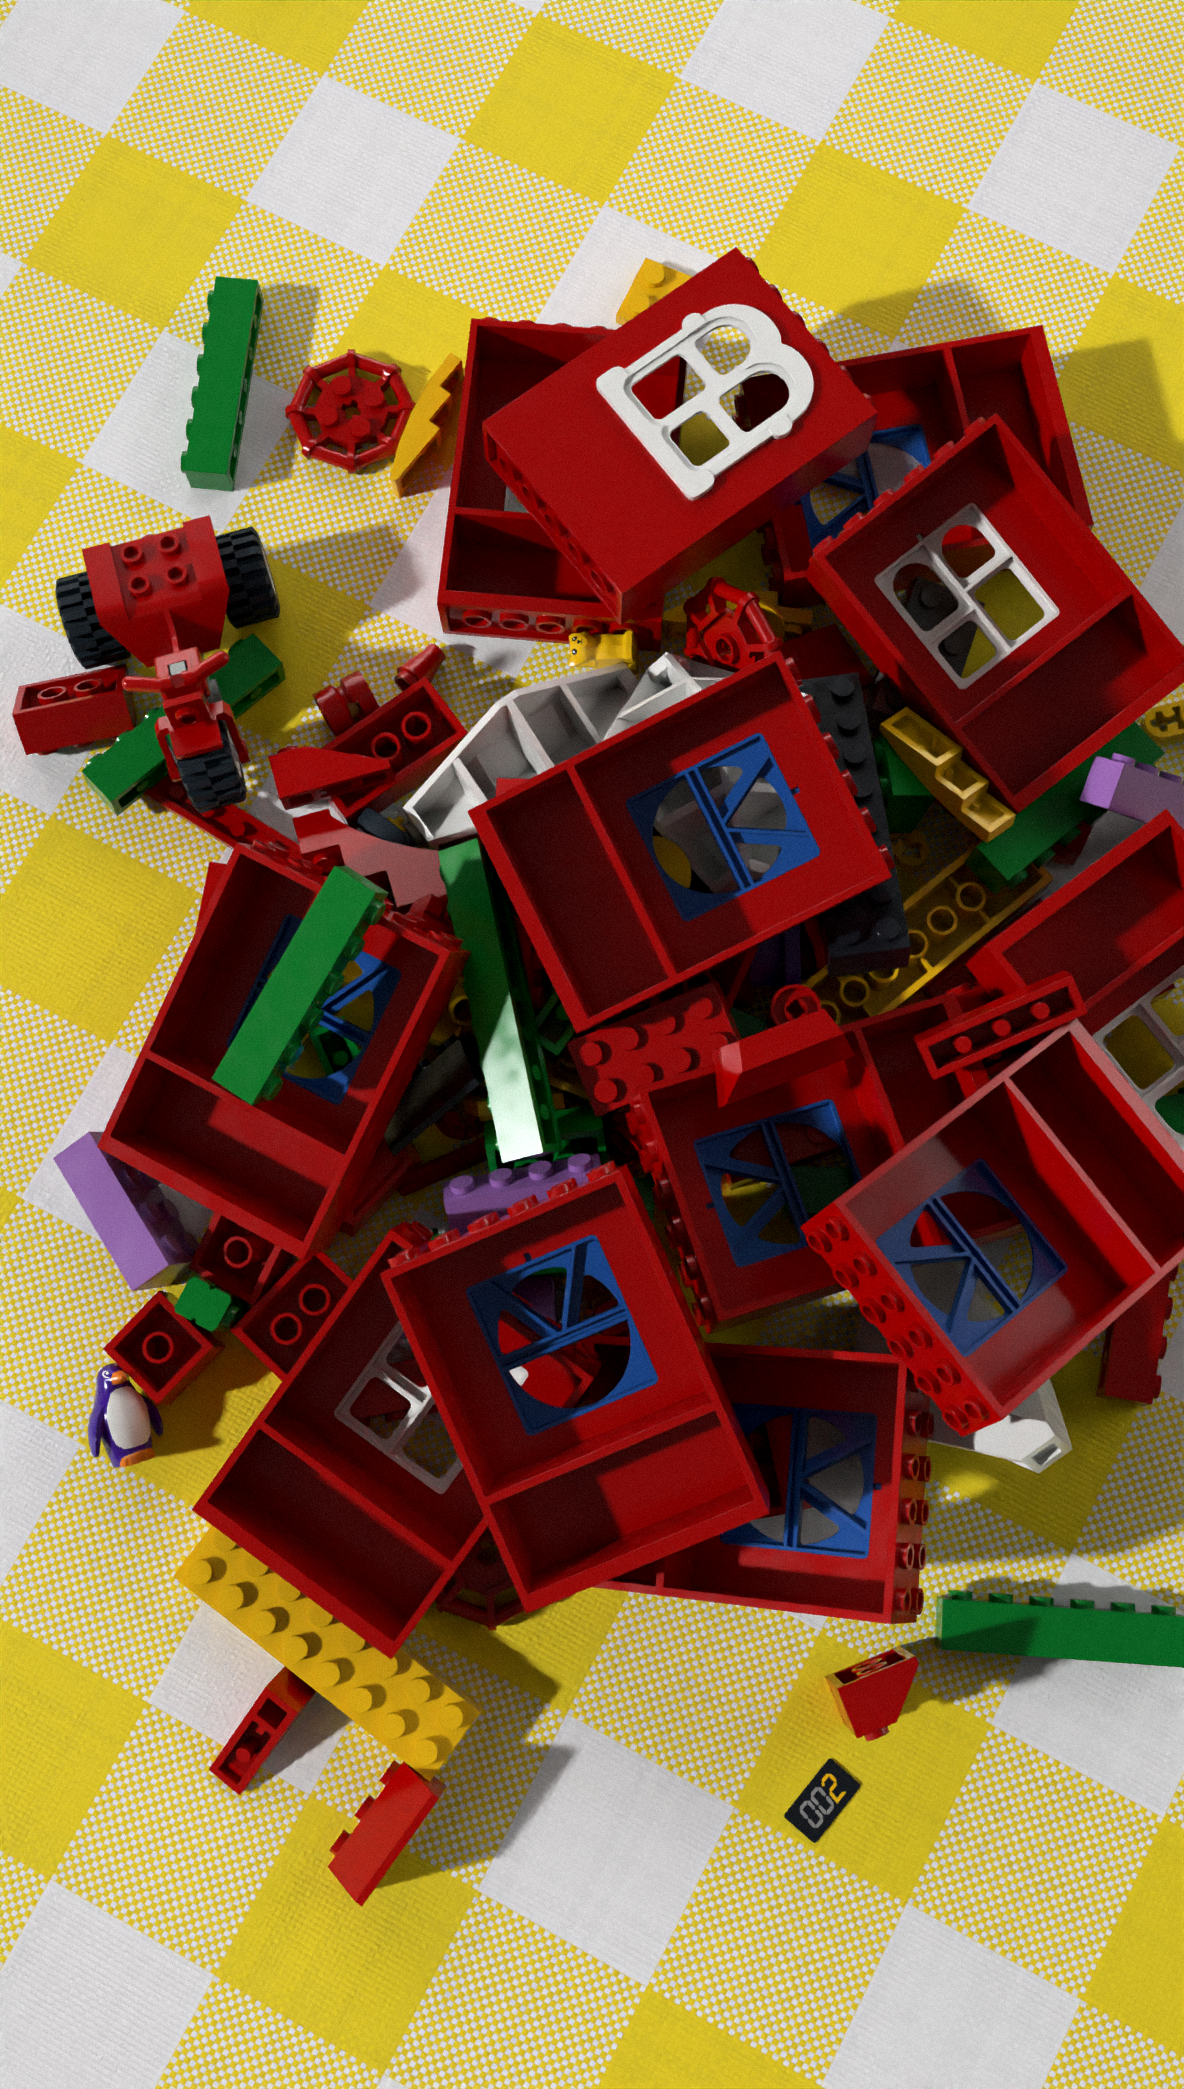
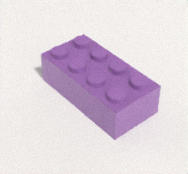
[53,1132,199,1291]

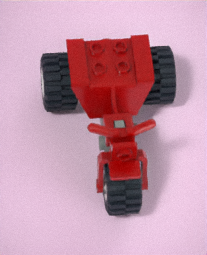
[55,515,280,813]

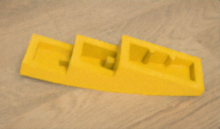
[390,352,464,498]
[879,707,1016,843]

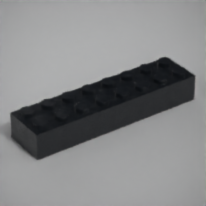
[798,672,911,978]

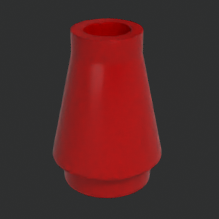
[394,644,446,692]

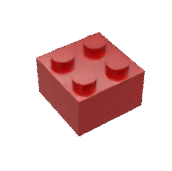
[188,1212,293,1306]
[103,1291,225,1405]

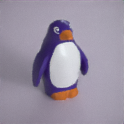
[88,1363,163,1468]

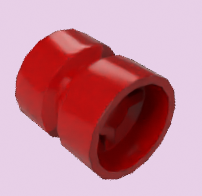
[312,670,379,737]
[766,984,822,1029]

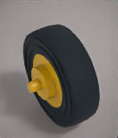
[356,807,419,848]

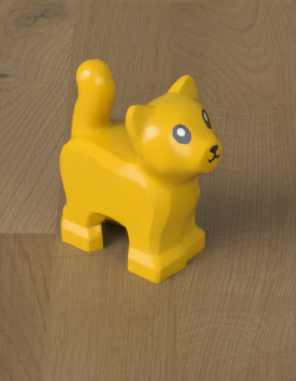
[568,630,639,674]

